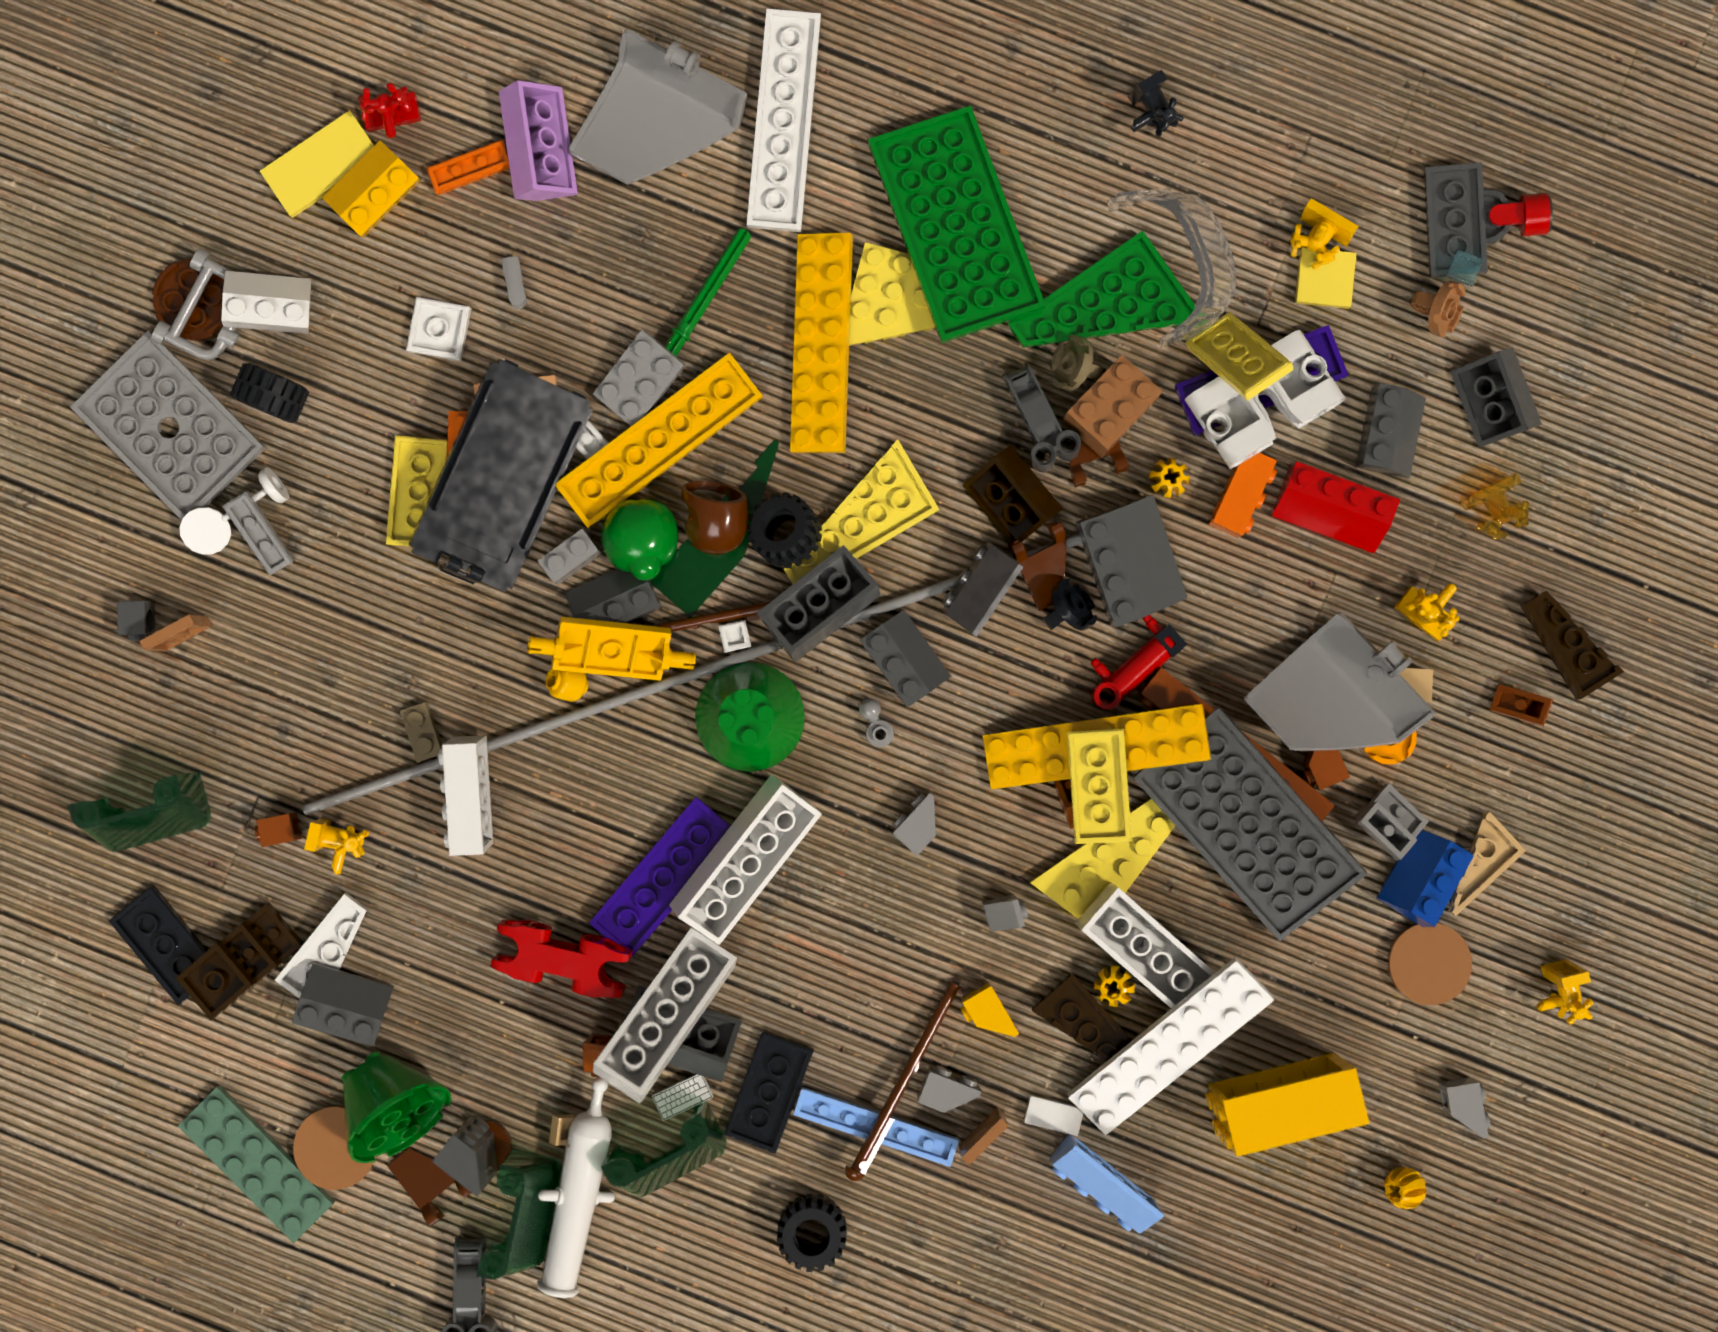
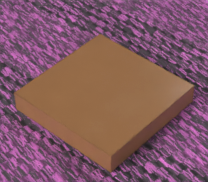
[140,614,212,652]
[959,1106,1008,1165]

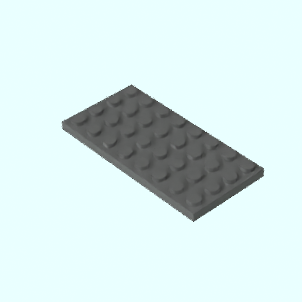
[1133,706,1367,941]

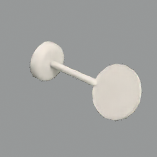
[180,467,289,554]

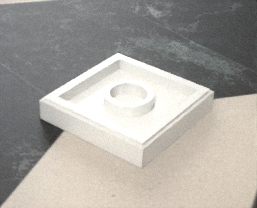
[406,297,472,362]

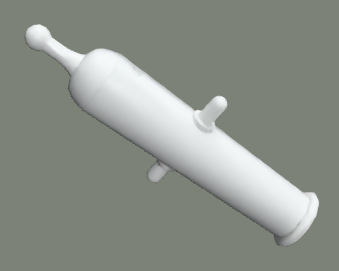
[537,1077,615,1298]

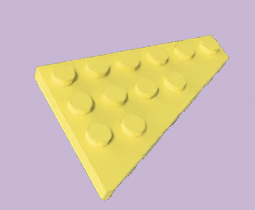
[849,242,935,346]

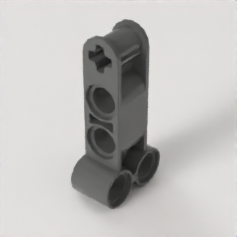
[1002,362,1081,472]
[441,1235,498,1332]

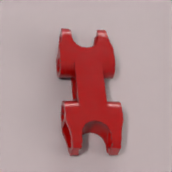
[490,919,633,998]

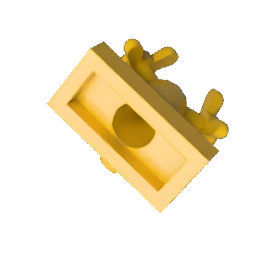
[1290,198,1359,270]
[1394,584,1460,641]
[304,818,369,875]
[1536,959,1593,1025]

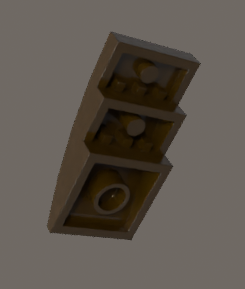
[175,902,304,1020]

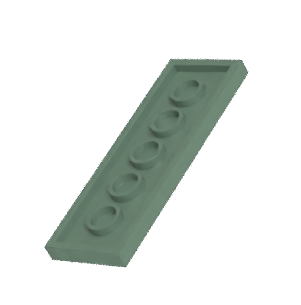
[178,1085,336,1244]

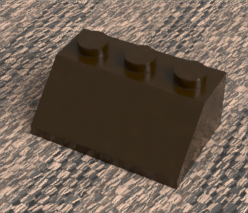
[962,445,1063,543]

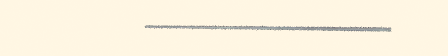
[302,533,1082,816]

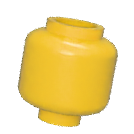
[545,669,588,702]

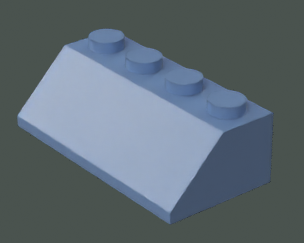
[1049,1134,1164,1234]

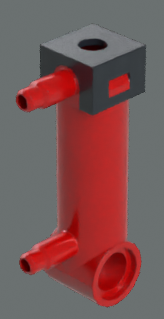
[1090,615,1187,710]

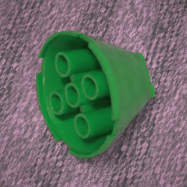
[695,662,805,771]
[341,1052,451,1163]

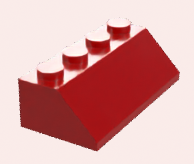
[1271,461,1401,554]

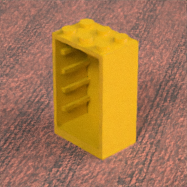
[1205,1052,1370,1157]

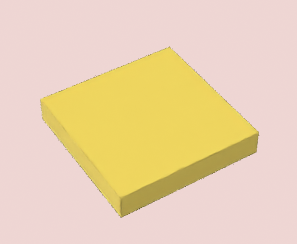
[1295,247,1357,309]

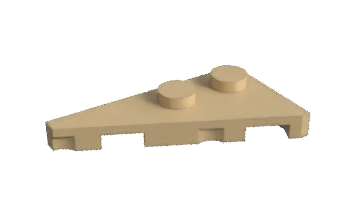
[1448,811,1526,916]

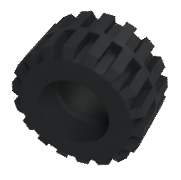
[230,363,310,423]
[747,492,822,568]
[777,1194,847,1272]

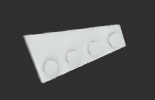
[275,892,368,998]

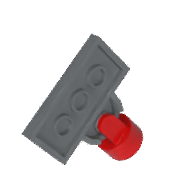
[1424,162,1553,278]

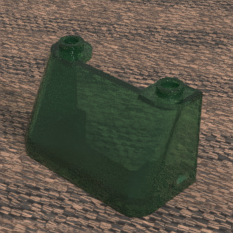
[68,772,211,852]
[601,1101,727,1197]
[477,1149,562,1279]

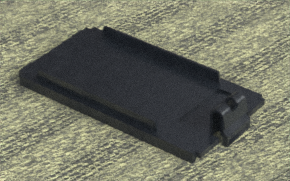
[408,359,593,592]

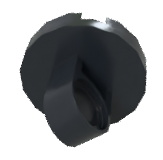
[1042,578,1097,631]

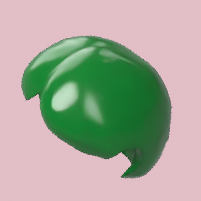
[601,499,678,581]

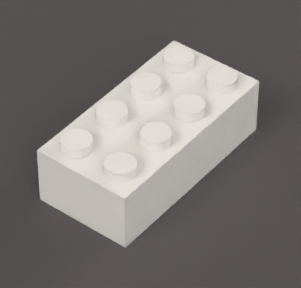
[438,735,493,856]

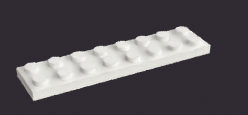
[747,9,821,232]
[1068,957,1274,1135]

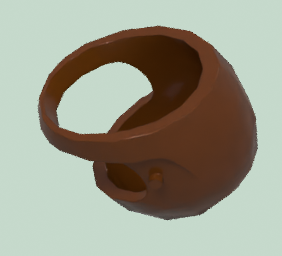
[681,481,748,556]

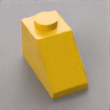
[960,982,1019,1037]

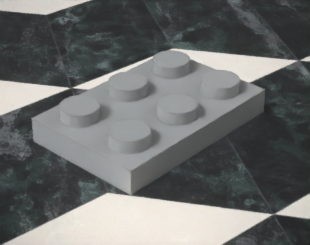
[593,330,686,426]

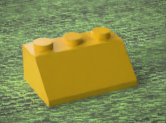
[322,140,420,238]

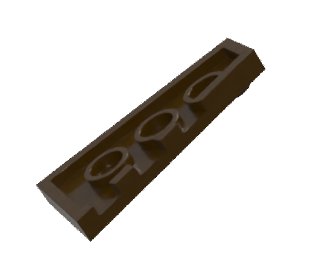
[1520,591,1624,700]
[1031,973,1132,1062]

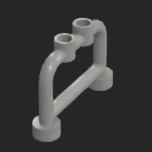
[151,248,240,360]

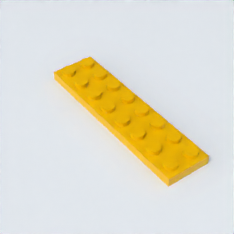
[790,233,853,453]
[555,352,763,529]
[983,704,1211,790]

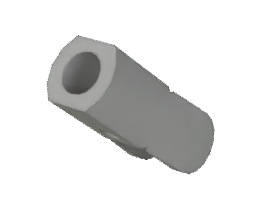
[501,256,527,309]

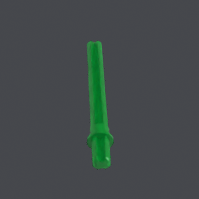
[664,228,751,356]

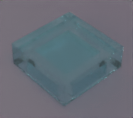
[1446,250,1484,287]

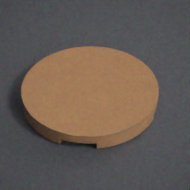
[1387,923,1472,1005]
[293,1105,377,1190]

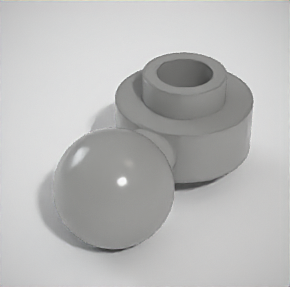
[859,698,894,747]

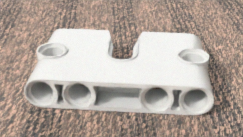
[1185,330,1346,469]

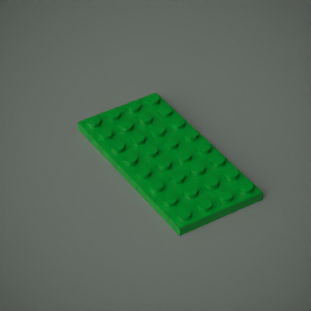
[868,105,1046,344]

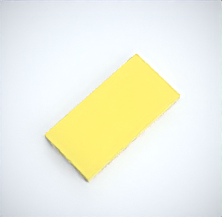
[260,110,374,218]
[1185,312,1294,401]
[386,436,448,547]
[1067,728,1132,844]

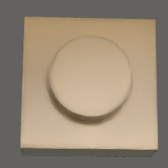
[549,1114,577,1146]

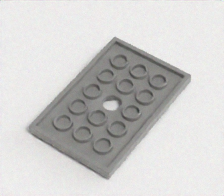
[70,330,266,520]

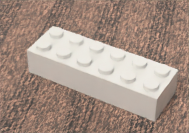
[669,774,822,945]
[1075,882,1215,1009]
[593,928,737,1104]

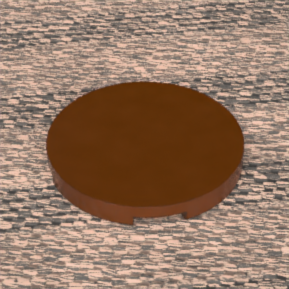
[152,259,224,341]

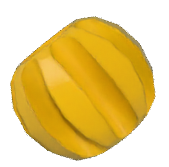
[1149,457,1190,498]
[1094,965,1135,1007]
[1384,1167,1427,1209]

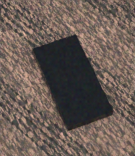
[109,885,208,1005]
[724,1030,814,1154]

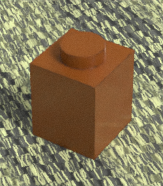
[255,812,302,847]

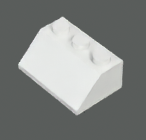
[221,271,311,334]

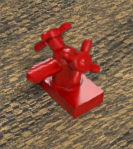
[358,83,422,138]

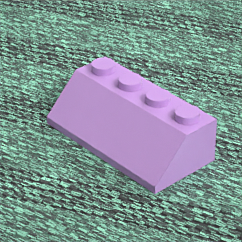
[499,80,578,201]

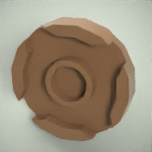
[1410,281,1465,338]

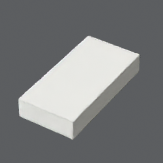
[1024,1094,1083,1136]

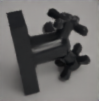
[1128,69,1184,137]

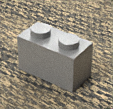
[538,529,603,585]

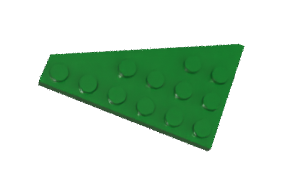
[1007,230,1204,348]

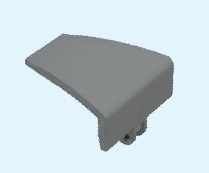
[569,29,747,185]
[1244,612,1436,751]

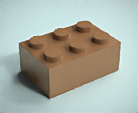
[1062,355,1163,458]

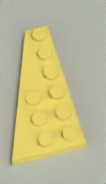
[784,439,939,584]
[1029,798,1176,919]

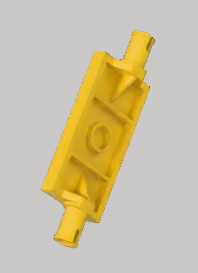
[527,616,696,680]

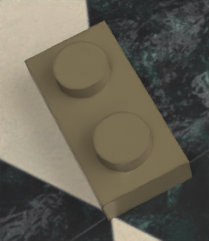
[400,702,442,763]

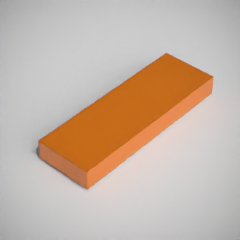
[426,139,510,196]

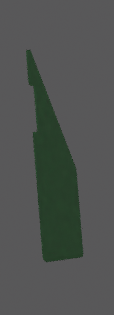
[652,440,779,617]

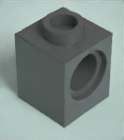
[117,601,155,641]

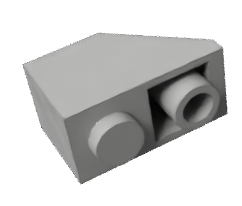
[892,792,936,856]
[982,894,1028,932]
[917,1065,982,1113]
[1438,1077,1490,1138]

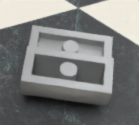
[1355,783,1429,861]

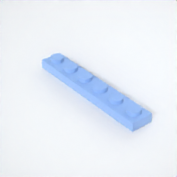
[793,1087,959,1167]

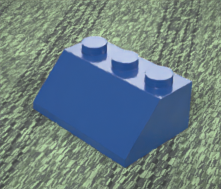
[1376,830,1474,927]

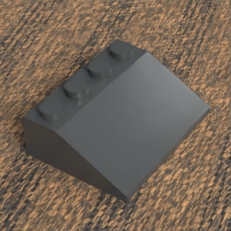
[1075,495,1188,627]

